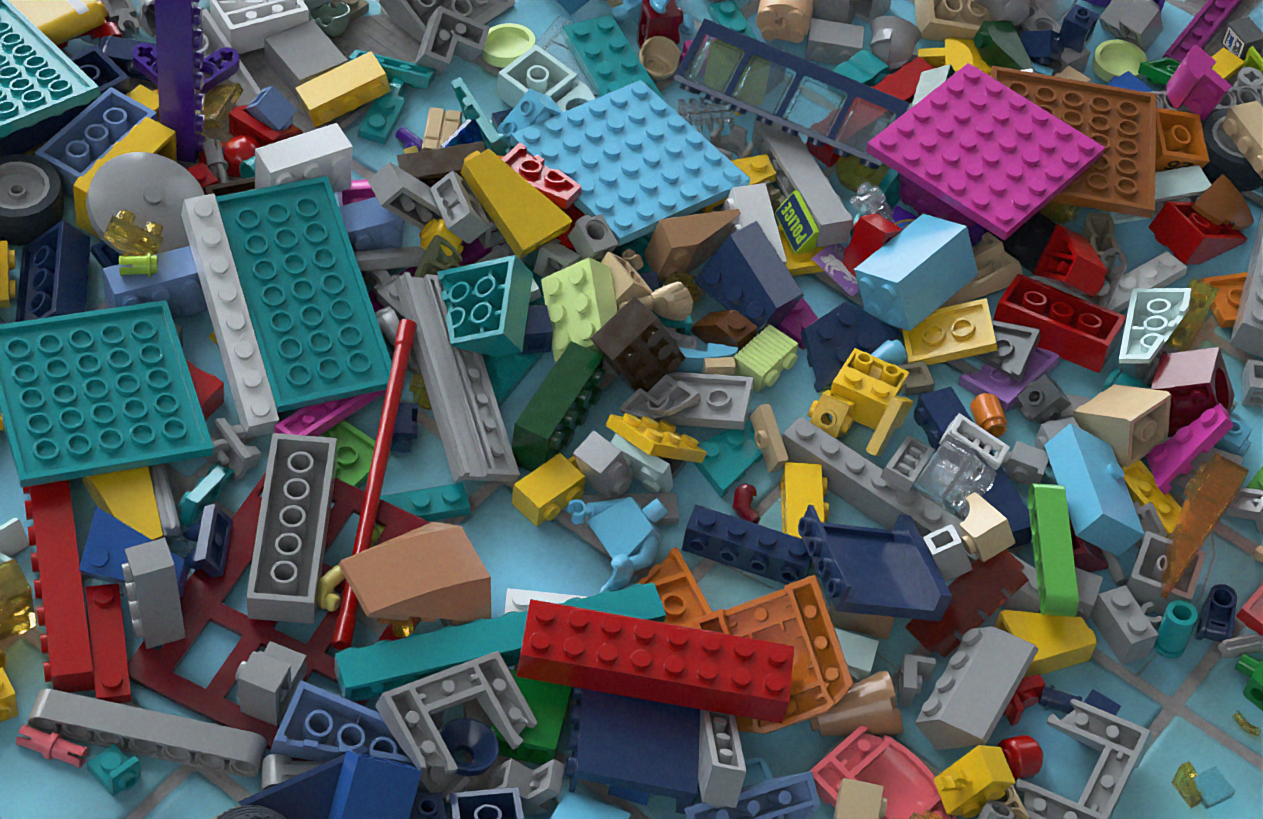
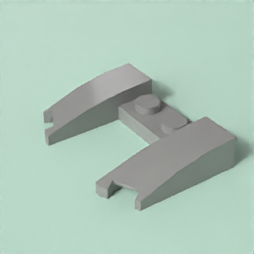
[375,651,537,774]
[1016,698,1151,819]

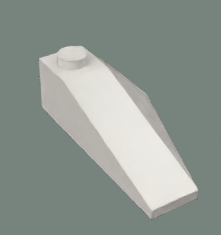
[198,9,261,108]

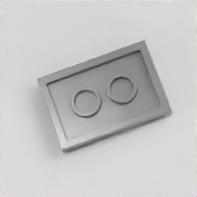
[653,372,754,430]

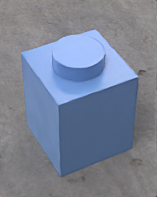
[245,86,297,131]

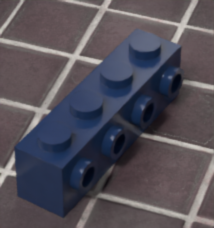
[682,504,812,585]

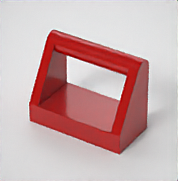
[229,105,303,147]

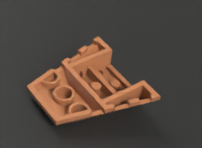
[338,522,491,625]

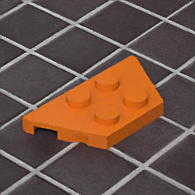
[635,547,712,628]

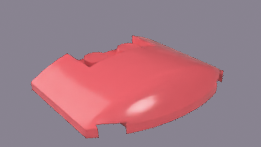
[810,725,957,819]

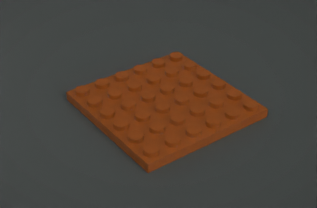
[990,66,1156,219]

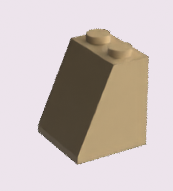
[1073,384,1171,468]

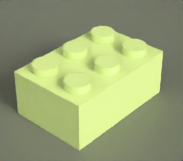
[541,258,618,362]

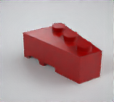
[1032,223,1108,297]

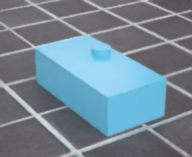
[1044,423,1145,557]

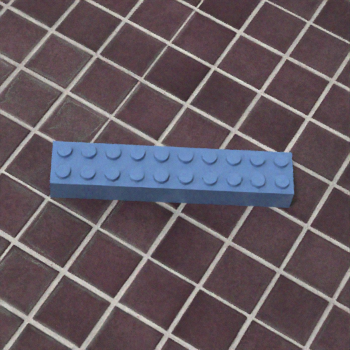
[103,197,403,320]

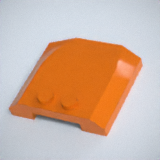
[692,575,855,735]

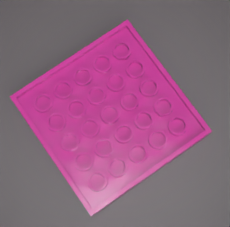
[866,63,1105,241]

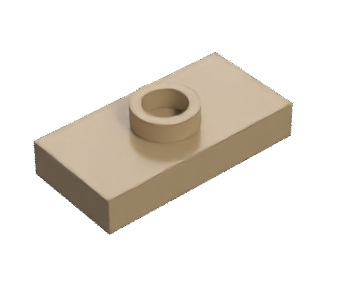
[750,403,789,473]

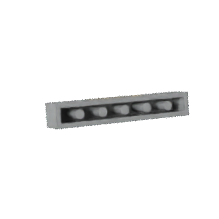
[751,115,854,247]

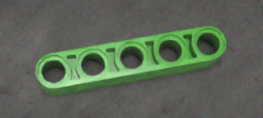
[1028,483,1079,617]

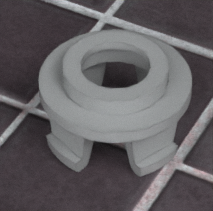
[709,125,754,160]

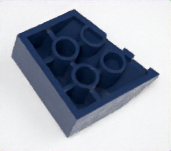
[693,221,804,334]

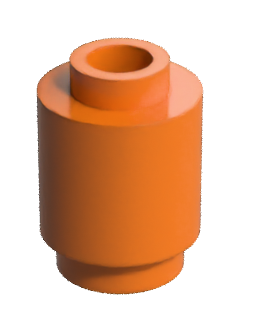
[970,393,1007,438]

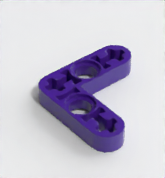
[132,43,240,94]

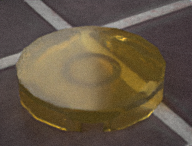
[836,148,891,195]

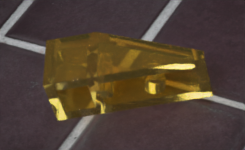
[1164,277,1219,352]

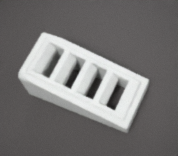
[939,413,1010,470]

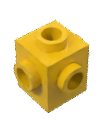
[807,390,855,439]

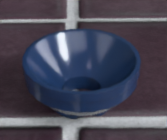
[439,718,499,776]

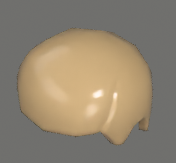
[638,36,681,80]

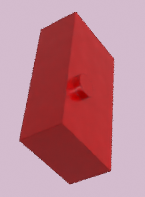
[993,273,1127,373]

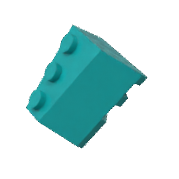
[438,255,533,357]

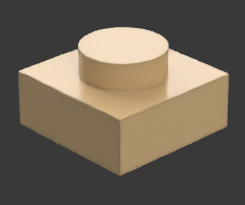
[701,357,736,376]

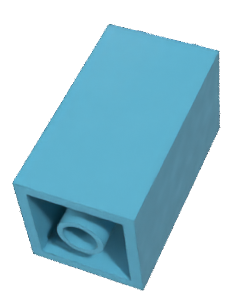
[854,214,978,331]

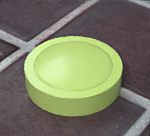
[481,23,535,68]
[1092,40,1147,83]

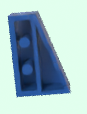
[79,506,190,598]

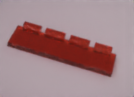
[904,549,1029,658]

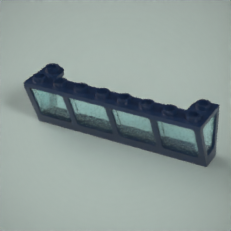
[674,18,913,170]

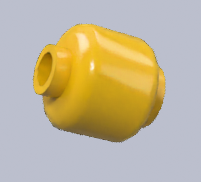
[419,218,464,256]

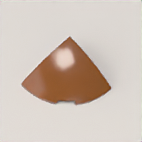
[1191,174,1254,230]

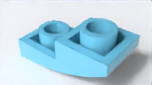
[674,343,738,374]

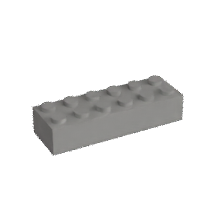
[246,433,337,624]

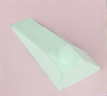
[1119,288,1191,363]

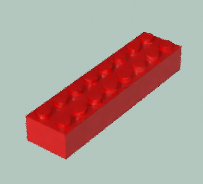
[516,599,795,724]

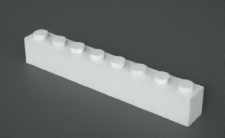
[181,194,279,439]

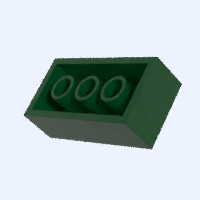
[512,341,605,472]

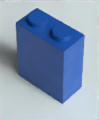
[328,750,422,819]

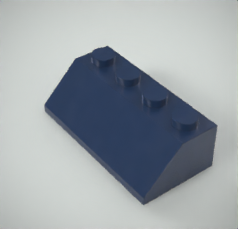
[15,220,91,322]
[238,746,370,819]

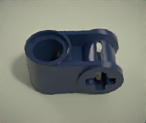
[1195,584,1237,643]

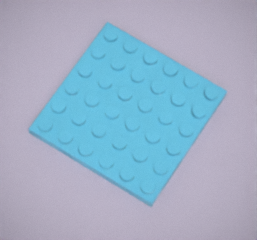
[509,80,750,246]

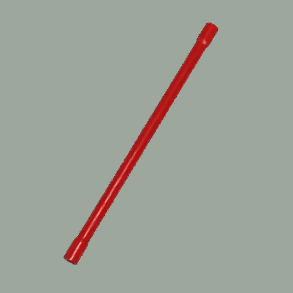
[331,319,417,651]

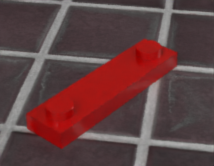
[85,583,131,703]

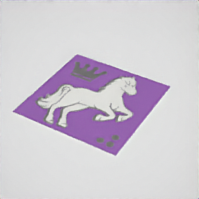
[812,243,860,297]

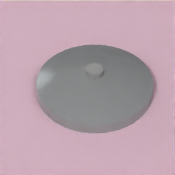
[86,152,205,256]

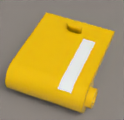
[9,0,108,46]

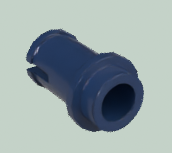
[1038,685,1082,714]

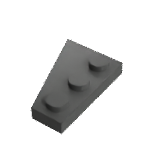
[973,320,1041,382]

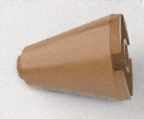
[809,671,903,736]

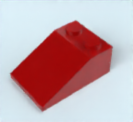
[1148,201,1248,265]

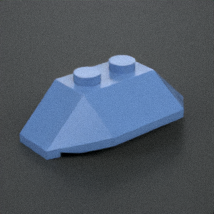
[684,771,820,819]

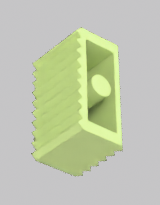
[734,324,799,392]

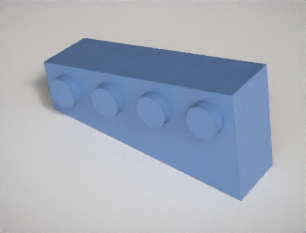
[269,680,414,767]

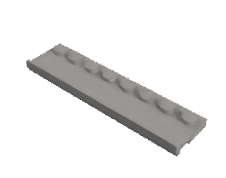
[395,272,520,482]

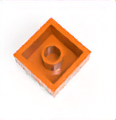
[1155,107,1210,172]

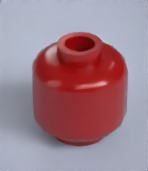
[996,735,1043,781]

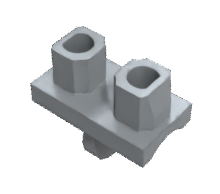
[205,418,261,480]

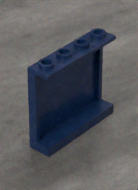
[798,505,952,621]
[564,687,700,814]

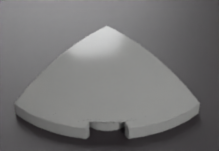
[618,374,701,419]

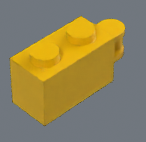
[511,453,586,527]

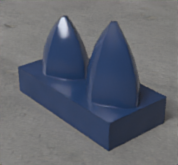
[183,504,233,578]

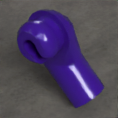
[395,126,423,151]

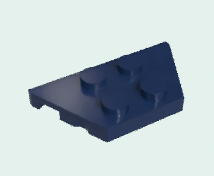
[801,301,901,393]

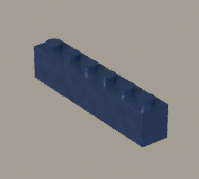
[914,386,1032,550]

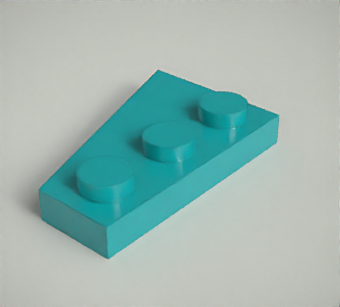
[451,77,509,156]
[693,419,763,499]

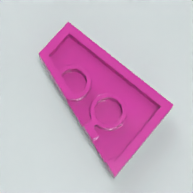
[1146,403,1233,495]

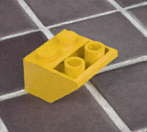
[830,348,909,430]

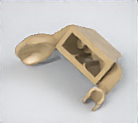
[601,249,693,321]

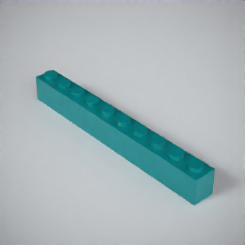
[334,582,666,702]

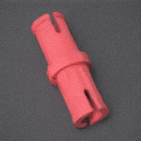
[16,724,89,769]

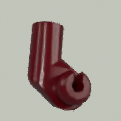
[732,483,761,524]

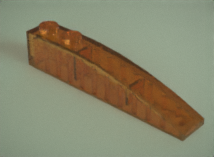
[1161,453,1249,599]

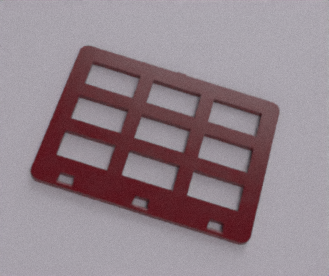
[127,472,430,761]

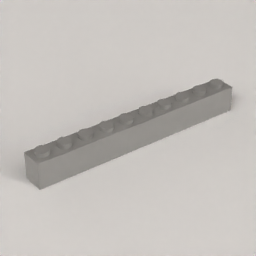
[782,416,1041,613]

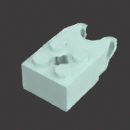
[496,44,596,112]

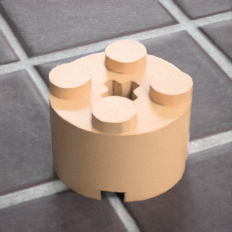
[756,0,814,43]

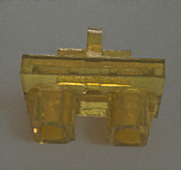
[103,209,164,257]

